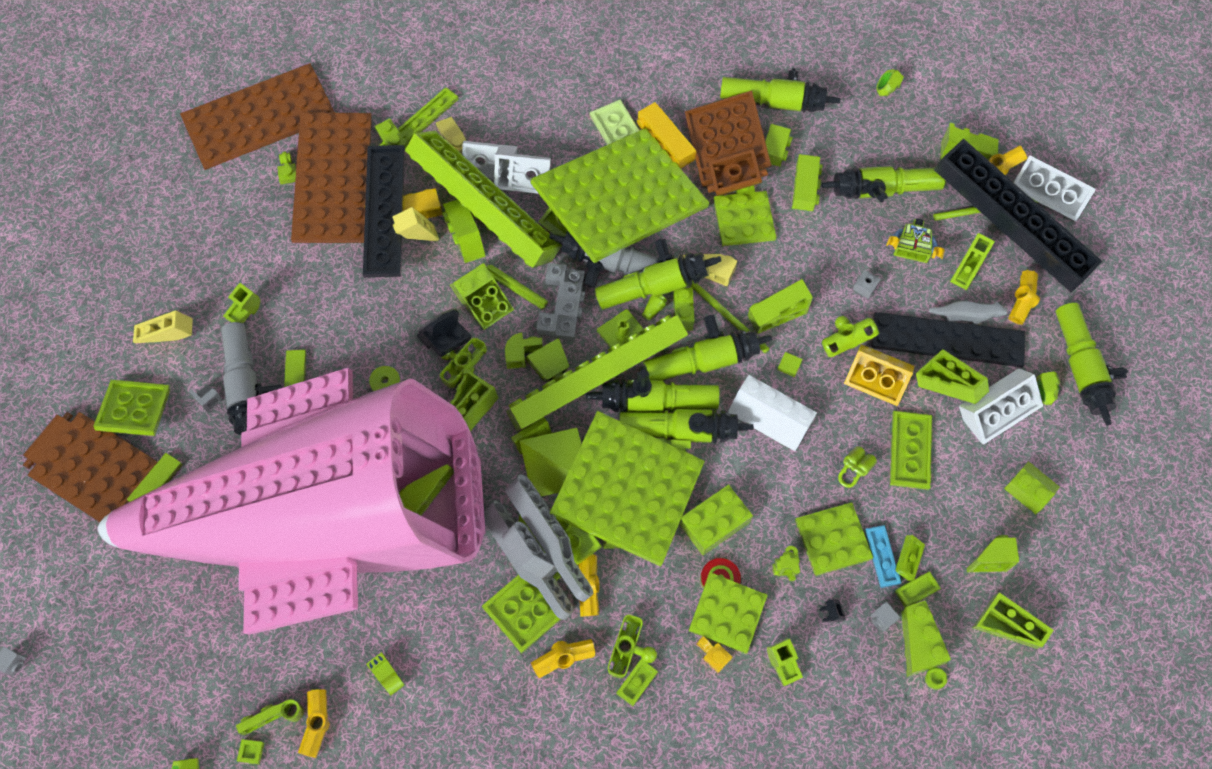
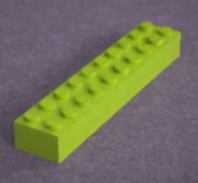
[405,131,562,268]
[506,315,688,431]

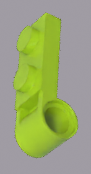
[236,699,304,736]

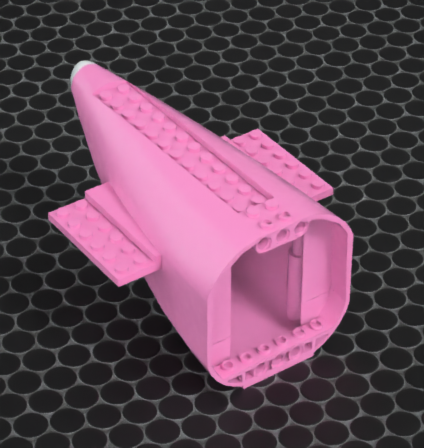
[98,368,486,635]

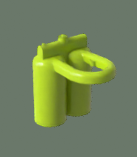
[838,446,877,488]

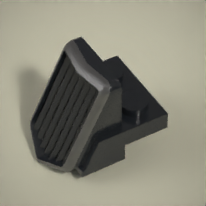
[417,308,471,357]

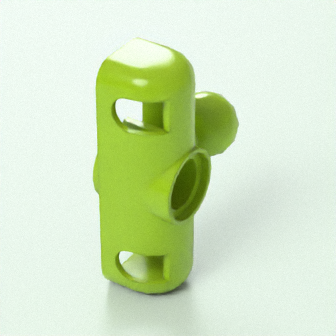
[822,316,879,357]
[439,338,487,388]
[607,614,657,679]

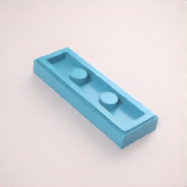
[864,525,902,588]

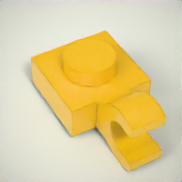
[697,636,733,673]

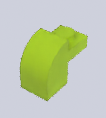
[223,283,260,324]
[505,333,543,369]
[767,638,803,686]

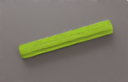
[487,265,548,310]

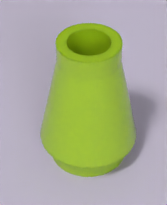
[642,295,667,321]

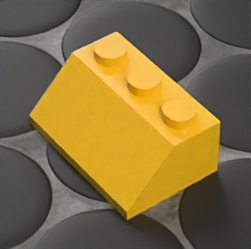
[844,344,915,406]

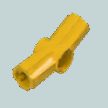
[989,145,1028,175]
[1008,270,1040,325]
[579,554,600,617]
[531,639,595,678]
[298,689,330,758]

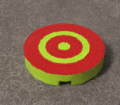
[700,558,741,588]

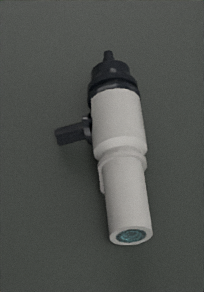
[549,230,659,288]
[221,322,282,435]

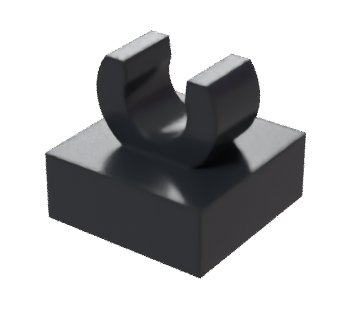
[819,599,846,623]

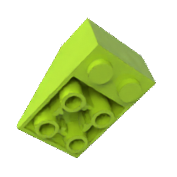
[450,263,514,330]

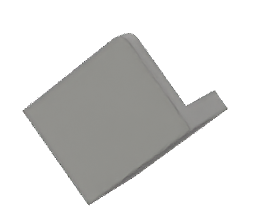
[189,385,222,412]

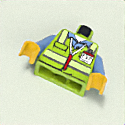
[886,219,945,263]

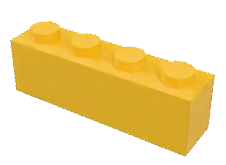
[637,102,696,169]
[403,188,442,219]

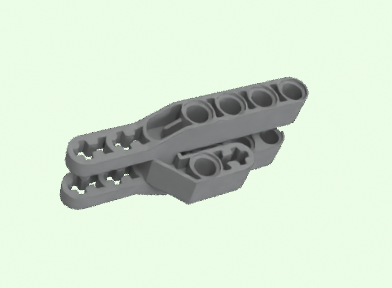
[484,475,593,620]

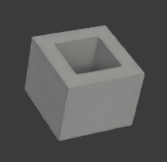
[853,270,881,299]
[870,602,900,632]
[0,647,26,677]

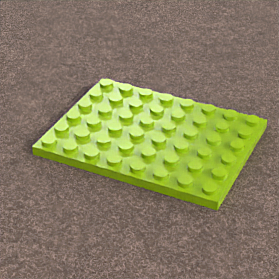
[530,128,710,263]

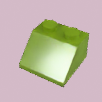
[1004,461,1060,515]
[966,535,1019,572]

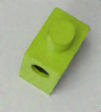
[525,338,569,382]

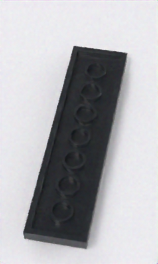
[363,145,405,278]
[871,312,1025,368]

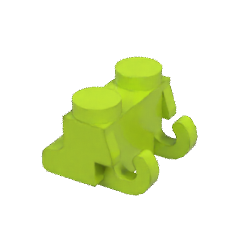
[772,546,800,581]

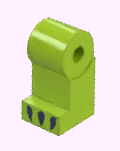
[366,652,405,696]

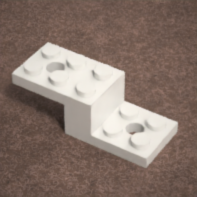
[462,141,551,194]

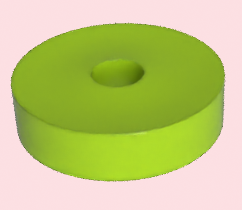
[369,366,401,392]

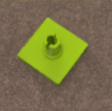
[597,309,643,348]

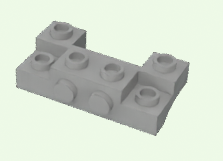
[536,263,585,341]

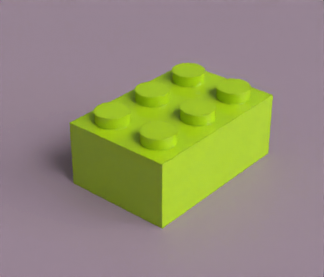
[679,484,753,556]

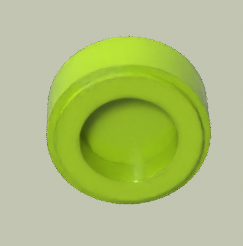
[925,667,947,690]

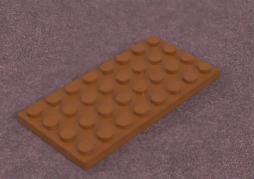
[180,63,335,170]
[291,112,372,243]

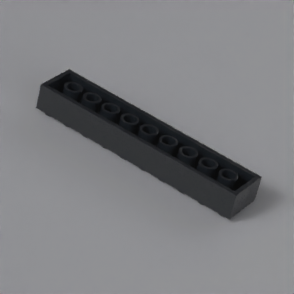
[934,138,1102,292]

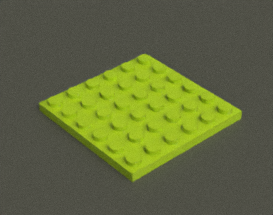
[549,411,705,567]

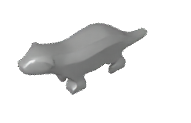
[929,301,1007,325]

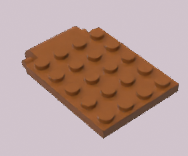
[684,90,772,196]
[23,412,157,522]

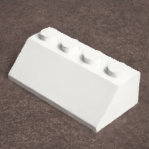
[1014,156,1096,221]
[959,368,1043,445]
[728,375,817,451]

